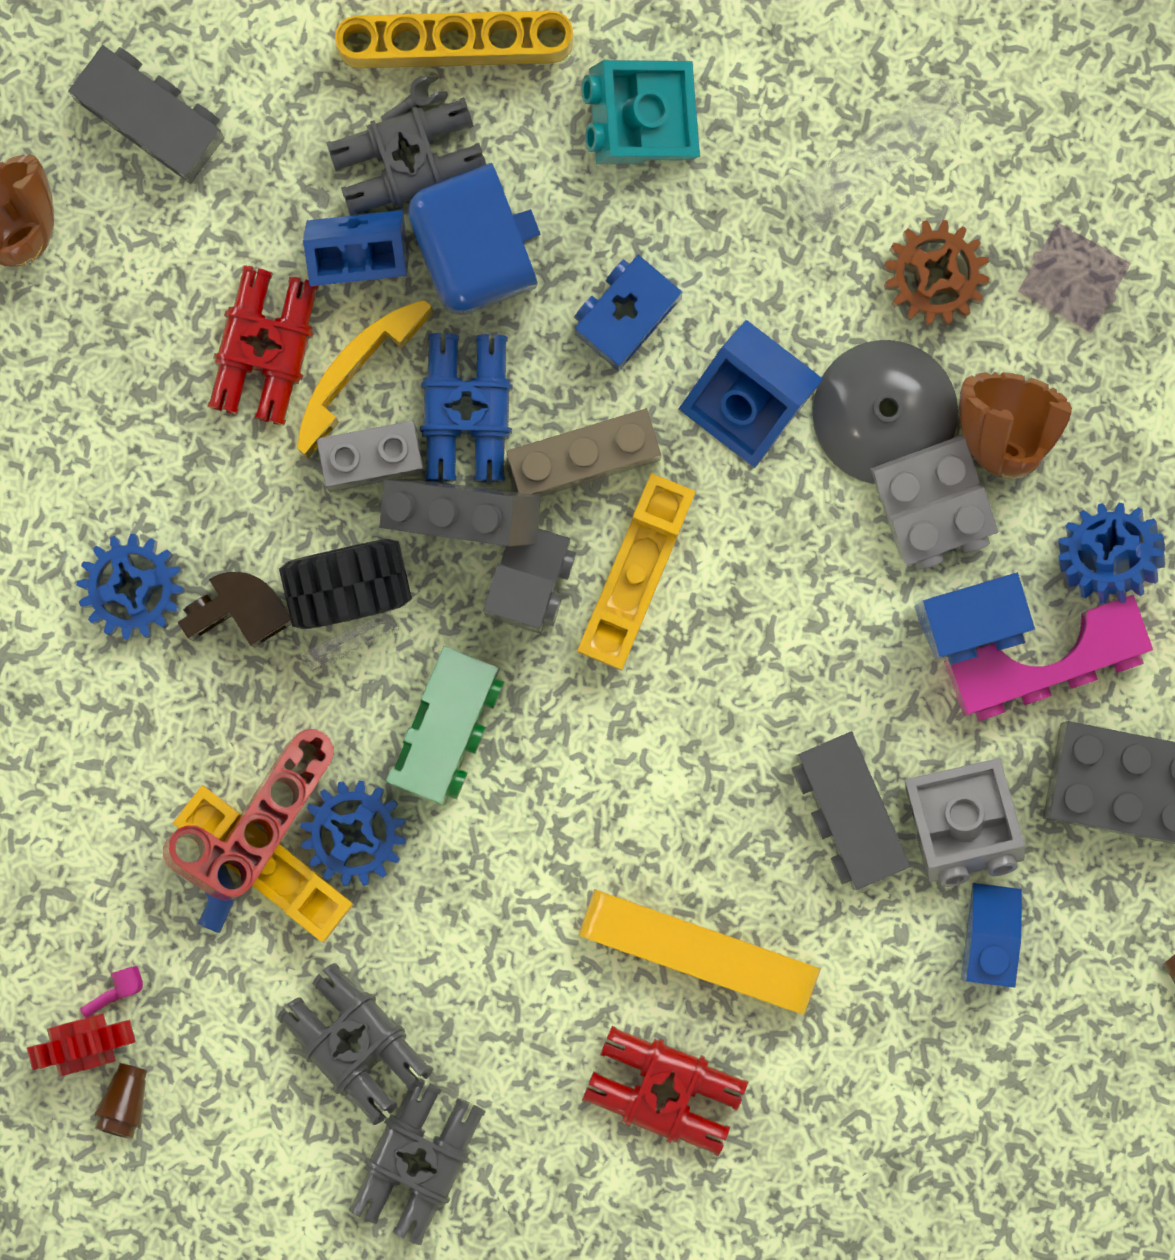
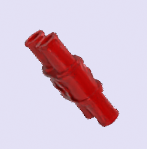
[207,265,320,426]
[582,1026,749,1156]

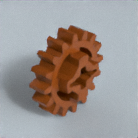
[883,220,990,327]

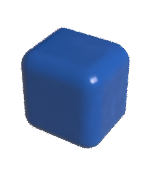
[409,163,541,315]

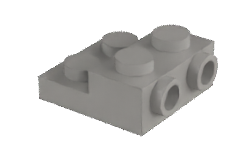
[870,435,999,569]
[905,758,1025,887]

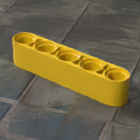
[335,10,573,69]
[578,889,821,1015]

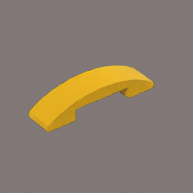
[297,300,434,459]
[577,473,696,671]
[172,785,354,943]

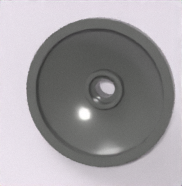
[812,340,958,484]

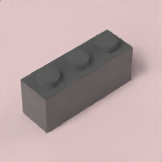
[68,44,224,184]
[379,479,541,546]
[791,731,911,890]

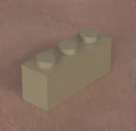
[506,408,661,497]

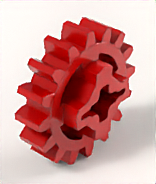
[27,1013,136,1077]

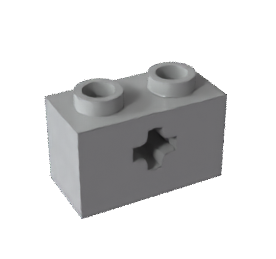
[317,420,425,492]

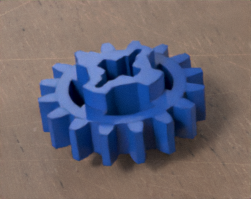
[1058,502,1166,604]
[76,534,185,641]
[300,781,407,886]

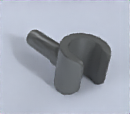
[381,77,448,121]

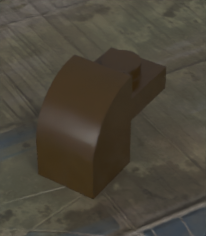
[178,572,292,648]

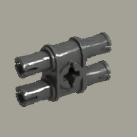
[326,97,486,216]
[277,963,433,1125]
[348,1077,486,1245]

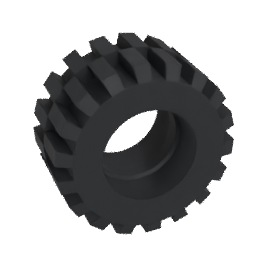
[279,539,412,629]

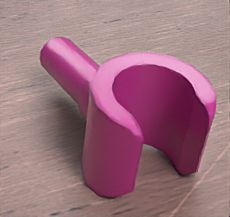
[80,966,143,1018]

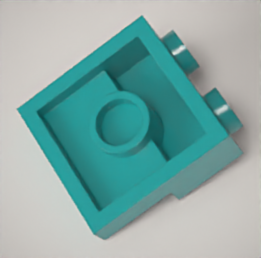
[581,60,700,164]

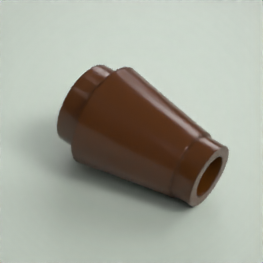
[94,1063,148,1139]

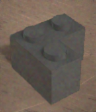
[483,528,577,634]

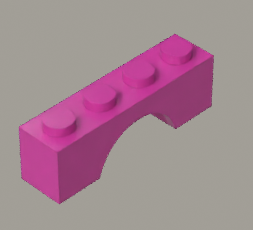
[944,594,1153,722]

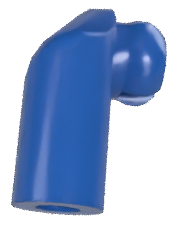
[198,864,236,933]

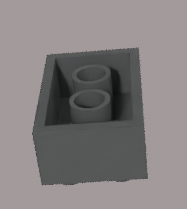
[1043,721,1175,844]

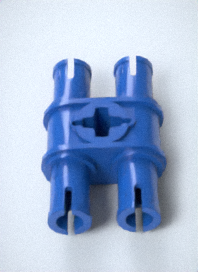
[420,333,513,483]

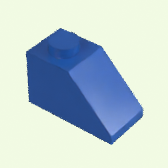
[961,883,1022,988]

